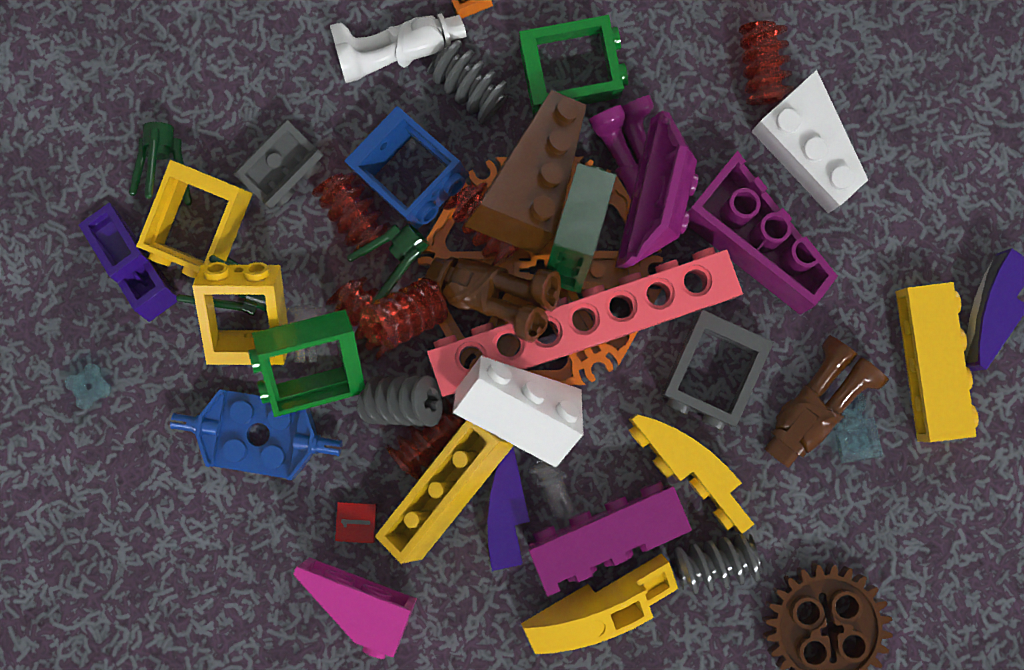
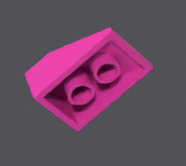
[293,557,417,659]

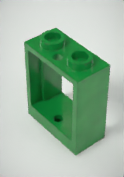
[519,15,628,114]
[248,309,365,417]

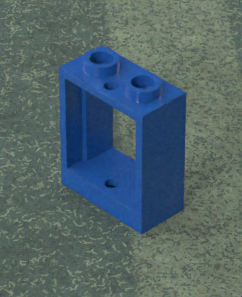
[344,106,470,230]

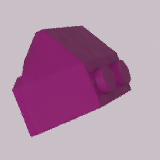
[615,111,699,269]

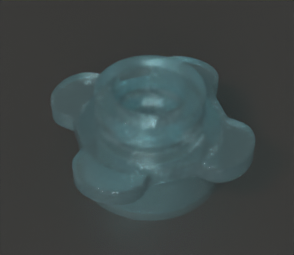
[65,364,112,409]

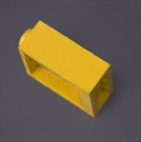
[136,160,253,278]
[192,262,288,365]

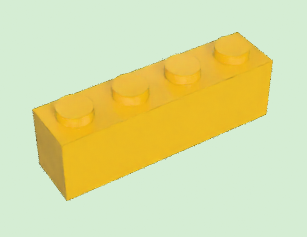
[895,282,979,442]
[375,420,514,564]

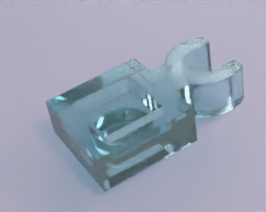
[834,393,883,464]

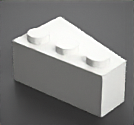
[751,70,868,213]

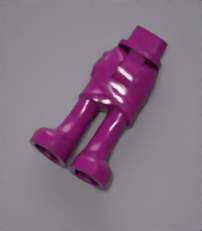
[589,95,654,199]

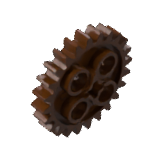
[762,562,893,670]

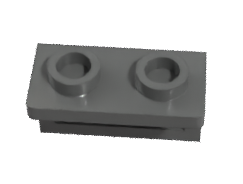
[233,119,324,209]

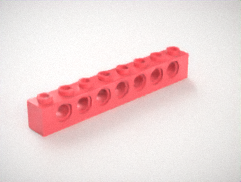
[427,247,743,397]

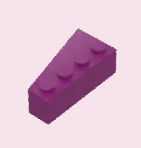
[688,150,838,315]
[528,481,692,597]

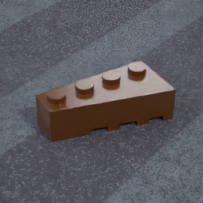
[464,90,587,255]

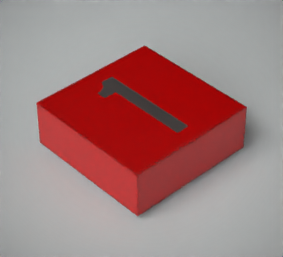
[335,501,377,543]

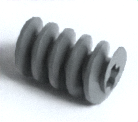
[427,40,508,125]
[356,375,443,427]
[674,534,761,595]

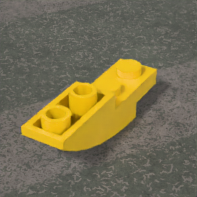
[628,414,754,534]
[521,553,678,654]

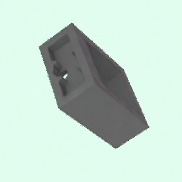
[660,310,774,431]

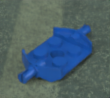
[170,389,343,480]

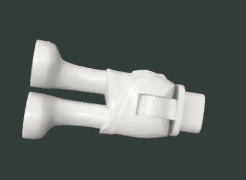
[330,13,466,83]

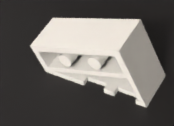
[453,356,583,467]

